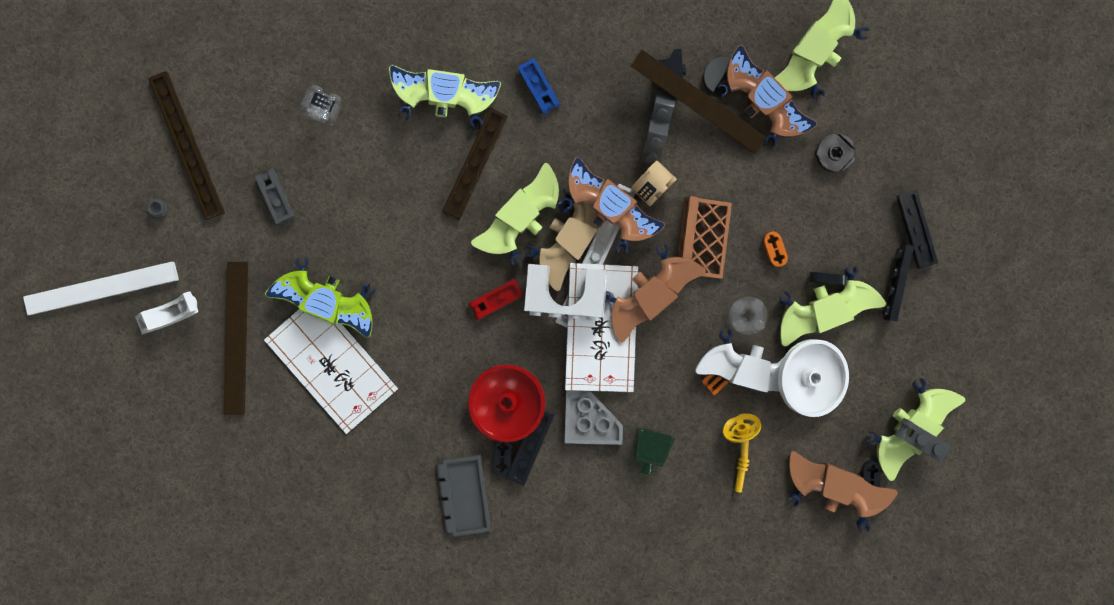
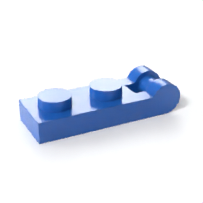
[518,58,561,115]

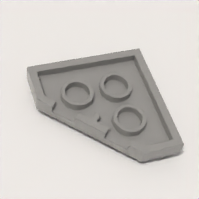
[565,390,623,445]

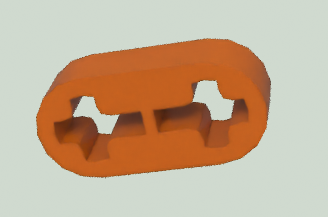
[763,231,788,267]

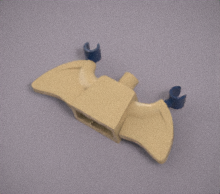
[525,188,598,291]

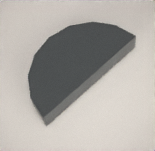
[703,57,731,93]

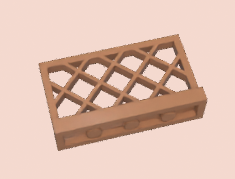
[677,196,732,279]

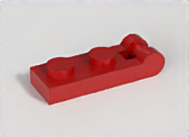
[468,279,524,321]

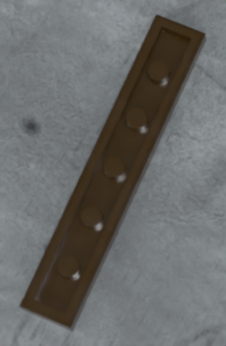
[442,107,508,220]

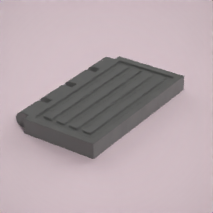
[436,454,491,536]

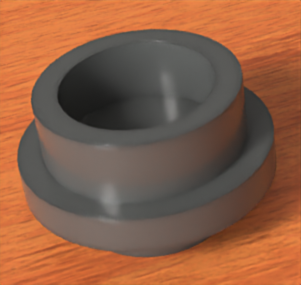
[147,199,168,218]

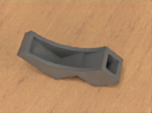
[640,90,675,165]

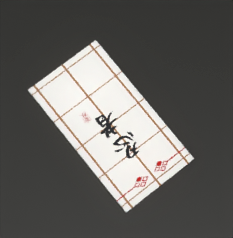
[565,262,638,393]
[264,310,399,434]

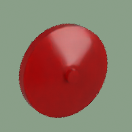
[468,364,546,442]

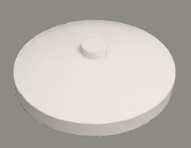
[778,339,849,417]

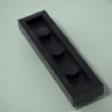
[896,190,938,269]
[883,244,914,322]
[507,411,554,486]

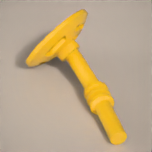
[723,414,761,492]

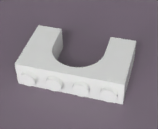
[524,264,608,321]

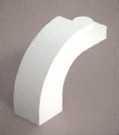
[135,291,198,334]

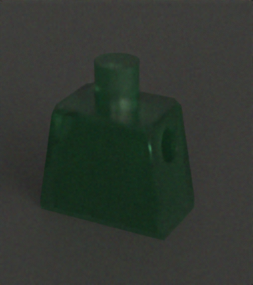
[635,427,675,475]

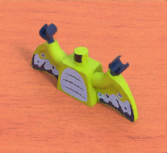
[265,257,376,338]

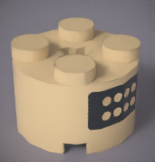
[631,161,677,207]

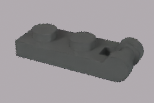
[255,168,295,224]
[894,418,951,463]

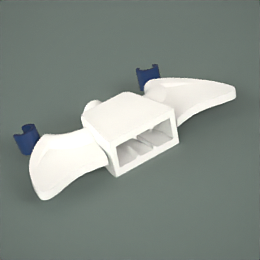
[695,329,791,393]

